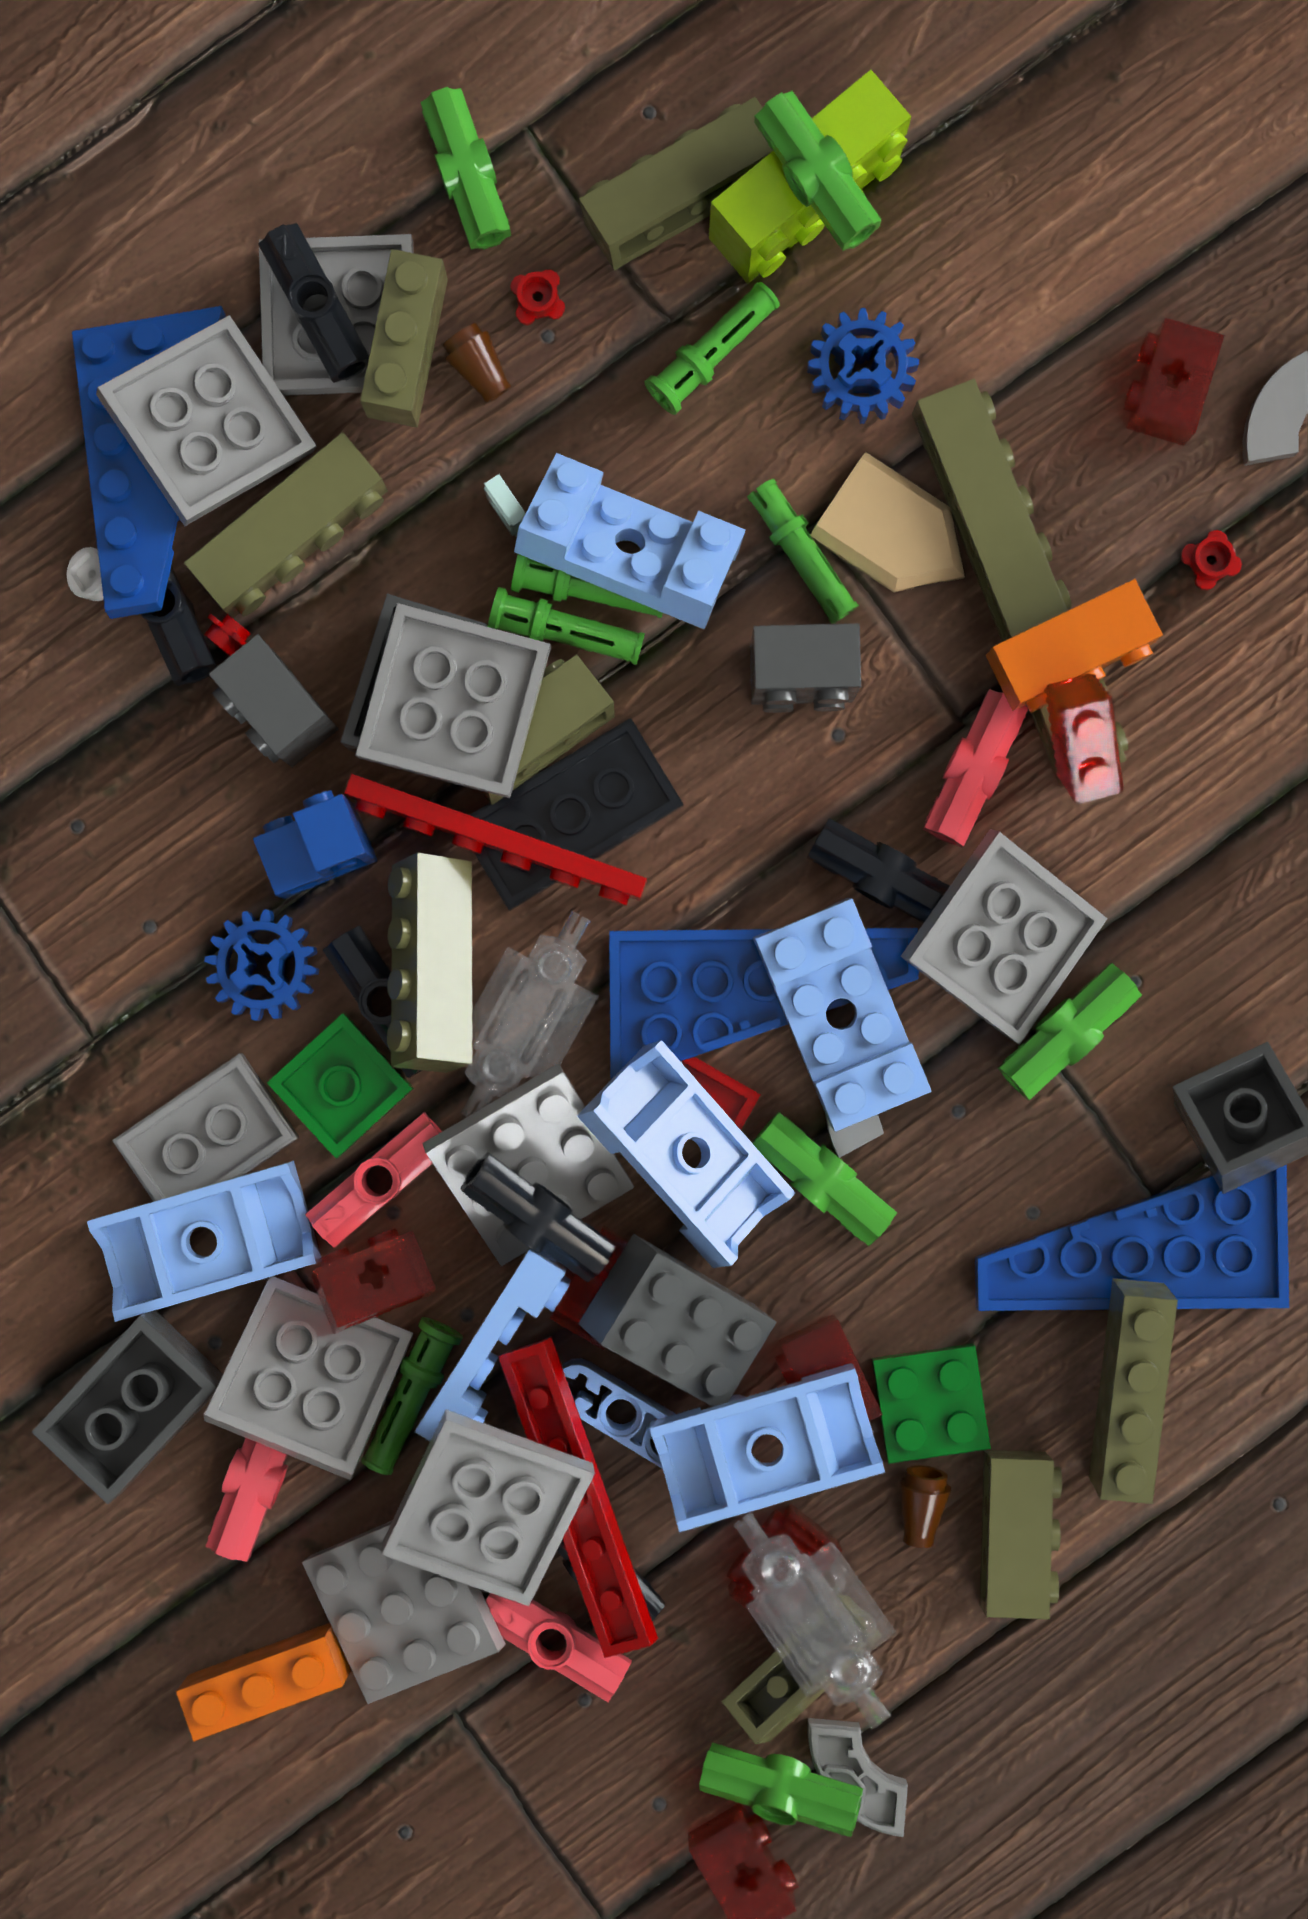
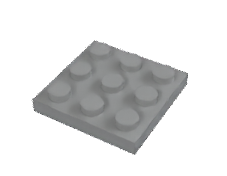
[259,234,414,395]
[96,315,316,526]
[356,603,551,798]
[900,829,1108,1044]
[422,1063,634,1266]
[204,1276,413,1480]
[381,1410,595,1606]
[302,1520,505,1704]

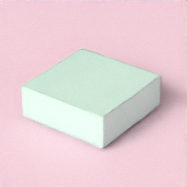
[484,474,526,537]

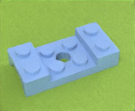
[514,453,746,629]
[752,898,932,1132]
[577,1040,795,1268]
[87,1161,322,1322]
[415,1249,571,1441]
[650,1363,885,1532]

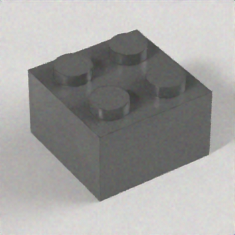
[750,623,861,713]
[209,634,339,768]
[1173,1042,1308,1194]

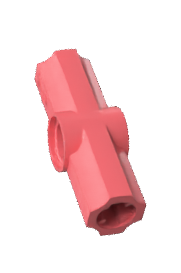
[923,689,1028,848]
[305,1112,443,1248]
[205,1438,288,1562]
[486,1593,632,1702]

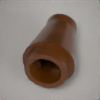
[443,323,511,404]
[900,1465,951,1548]

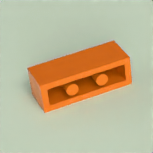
[986,579,1163,713]
[176,1623,351,1742]

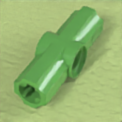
[420,87,511,250]
[754,91,881,251]
[997,963,1142,1100]
[752,1112,897,1246]
[699,1742,863,1837]

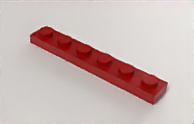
[345,773,647,906]
[498,1337,658,1658]

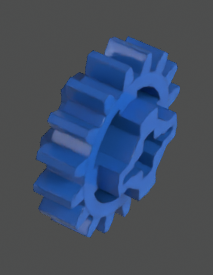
[807,308,919,424]
[204,909,320,1021]

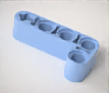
[562,1358,757,1469]

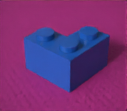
[253,791,378,899]

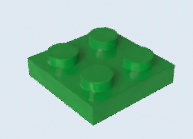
[267,1013,414,1159]
[872,1344,991,1464]

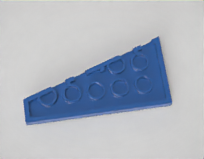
[72,306,226,619]
[609,928,919,1079]
[975,1165,1289,1311]

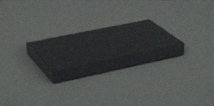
[470,718,684,911]

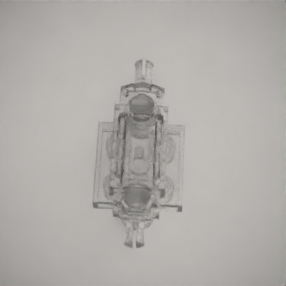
[461,910,599,1117]
[734,1513,896,1729]

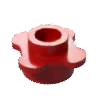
[510,269,565,325]
[1181,530,1242,590]
[203,613,251,656]

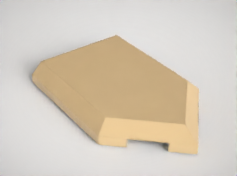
[810,452,965,592]

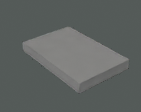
[112,1053,300,1202]

